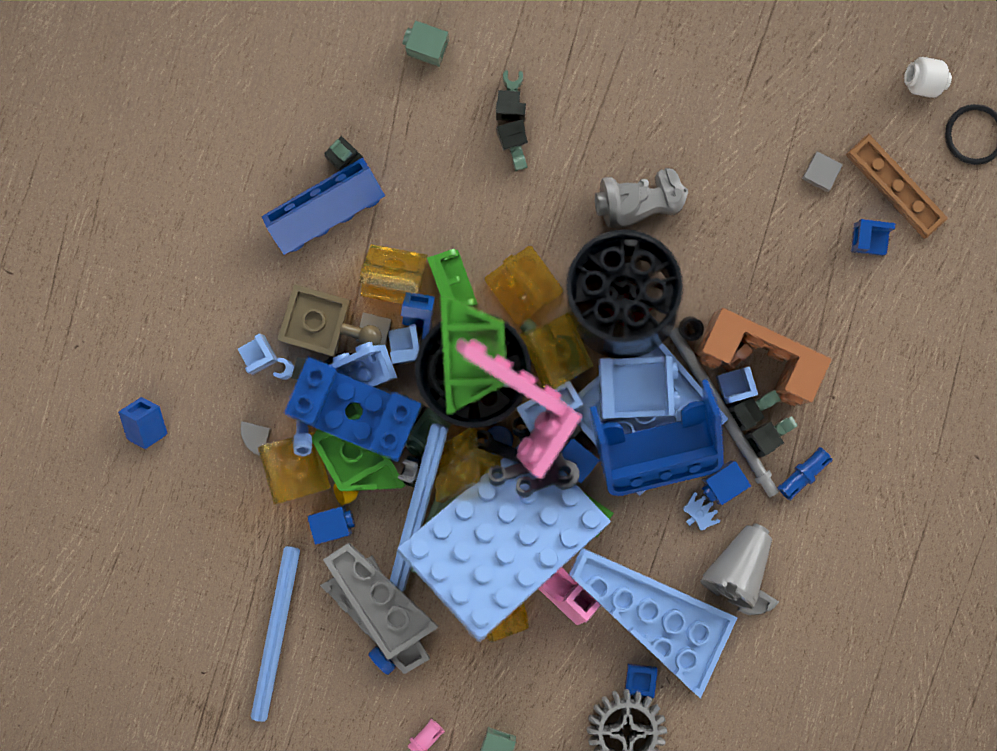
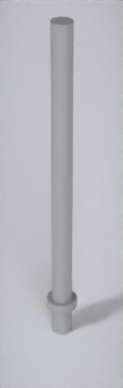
[669,327,779,498]

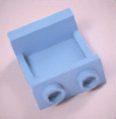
[598,356,680,419]

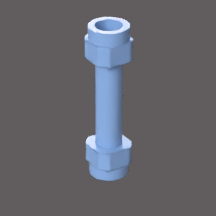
[293,420,312,456]

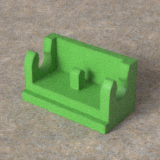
[427,249,478,307]

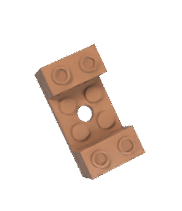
[695,308,832,407]

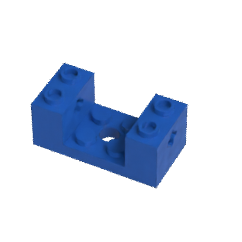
[284,357,421,462]

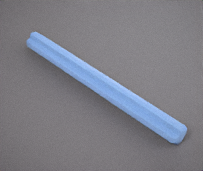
[390,423,448,592]
[251,546,300,722]

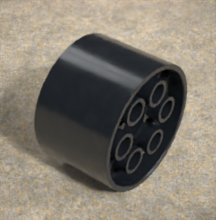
[566,230,683,359]
[415,313,531,428]

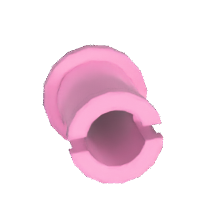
[408,718,445,751]

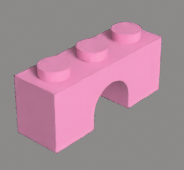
[538,567,601,625]

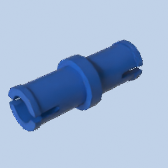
[777,447,833,501]

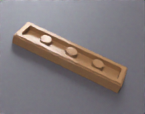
[845,133,948,239]

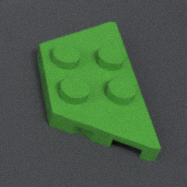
[440,296,507,414]
[312,403,405,491]

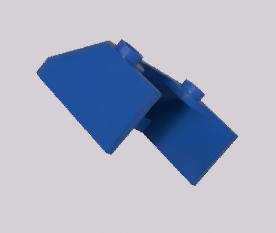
[590,379,724,496]

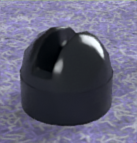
[678,316,704,341]

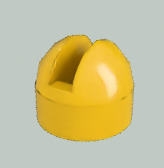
[333,484,359,505]

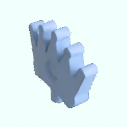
[683,492,720,530]

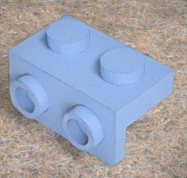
[330,342,397,387]

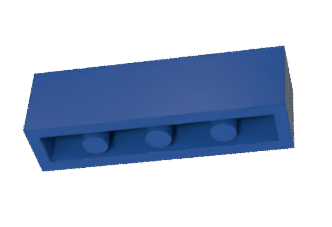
[261,158,385,255]

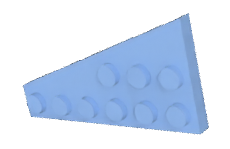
[569,548,737,699]

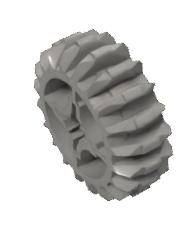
[586,689,667,751]

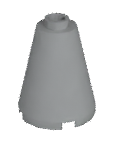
[701,523,772,610]

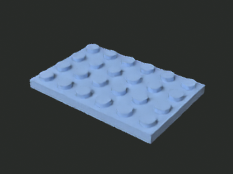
[397,444,611,642]

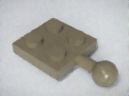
[277,284,382,357]

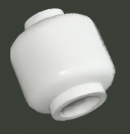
[904,57,952,98]

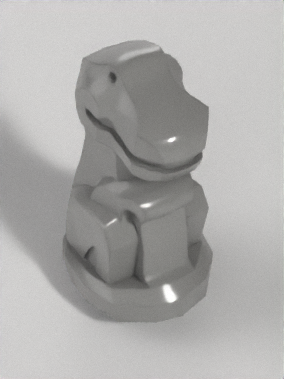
[595,168,688,229]

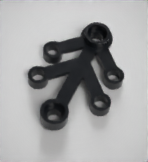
[470,417,580,497]

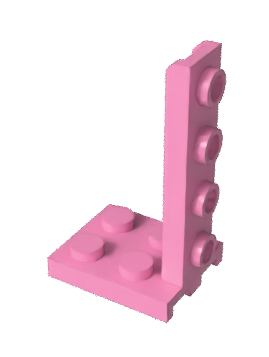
[456,338,582,479]

